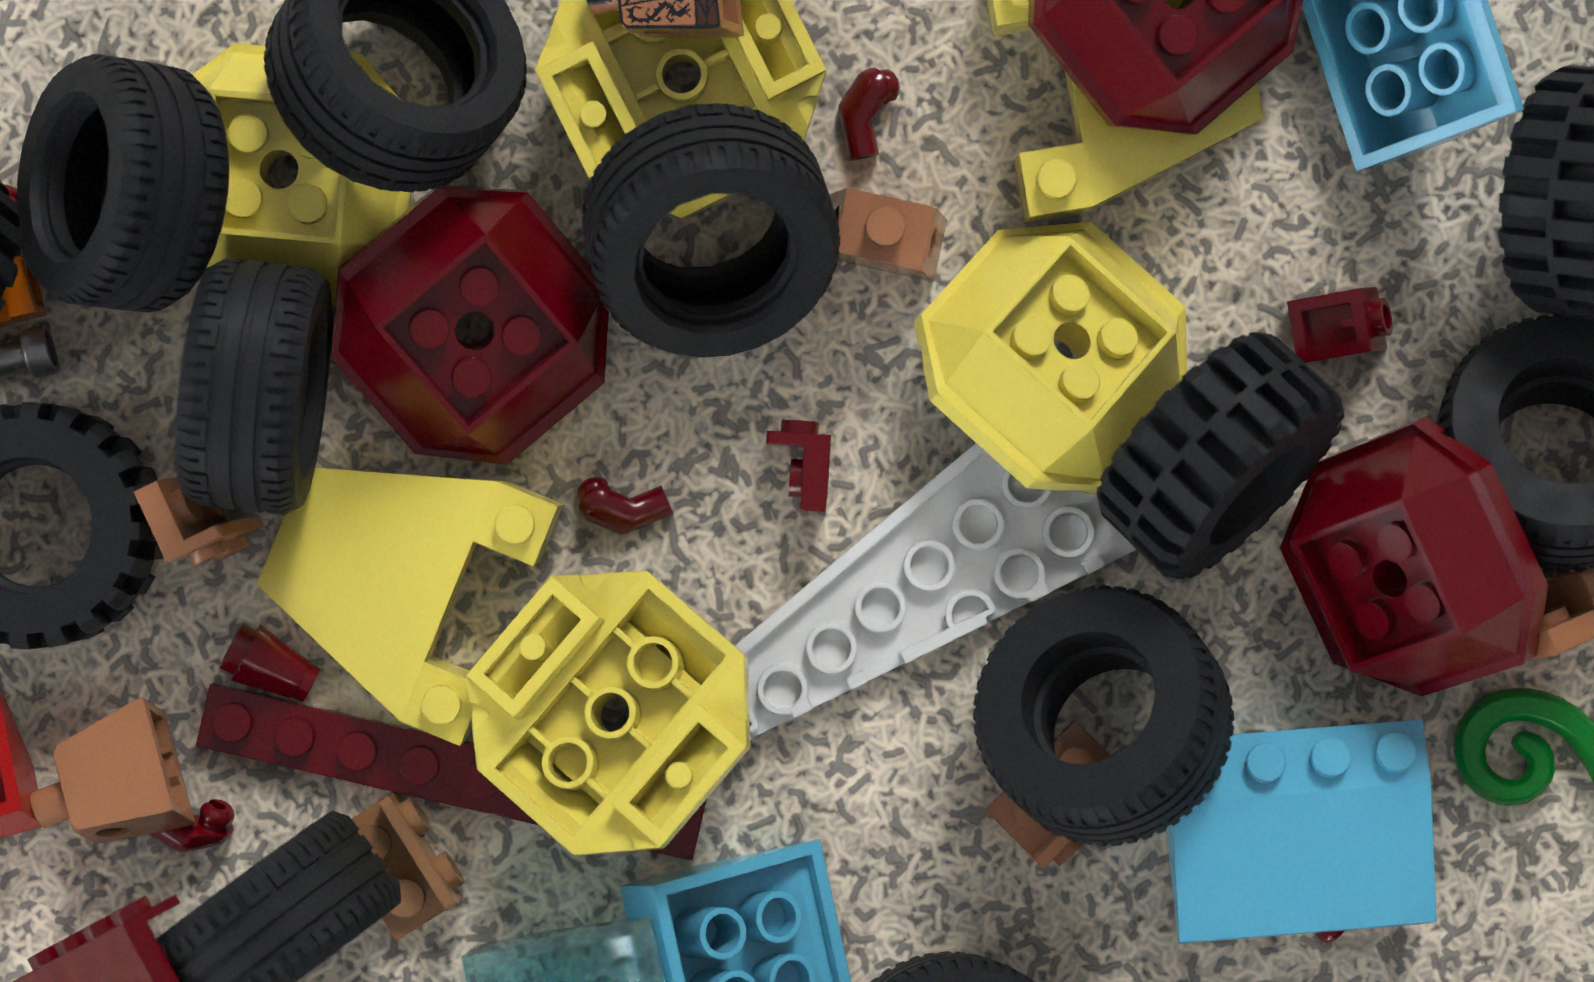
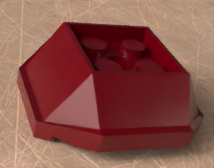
[1028,0,1303,135]
[330,185,609,465]
[1280,417,1549,697]

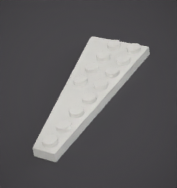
[735,443,1137,740]

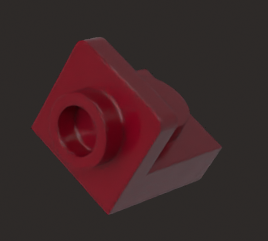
[1287,287,1393,363]
[766,419,832,512]

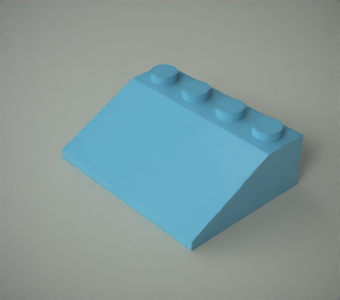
[1302,0,1524,172]
[1166,719,1437,944]
[620,839,851,982]

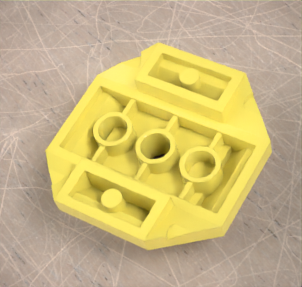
[535,0,826,221]
[192,43,414,308]
[914,222,1187,494]
[466,571,750,856]

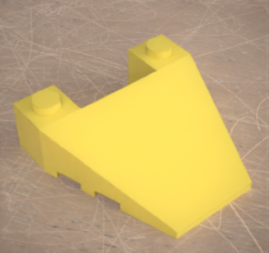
[987,0,1264,224]
[256,467,564,746]

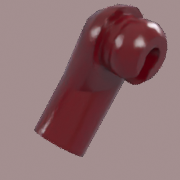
[838,68,900,161]
[577,477,673,534]
[149,799,235,853]

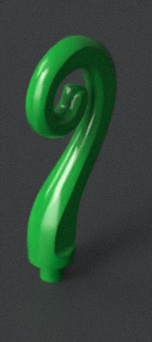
[1453,688,1594,806]

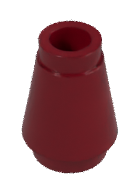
[219,623,320,702]

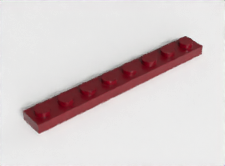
[196,683,707,861]

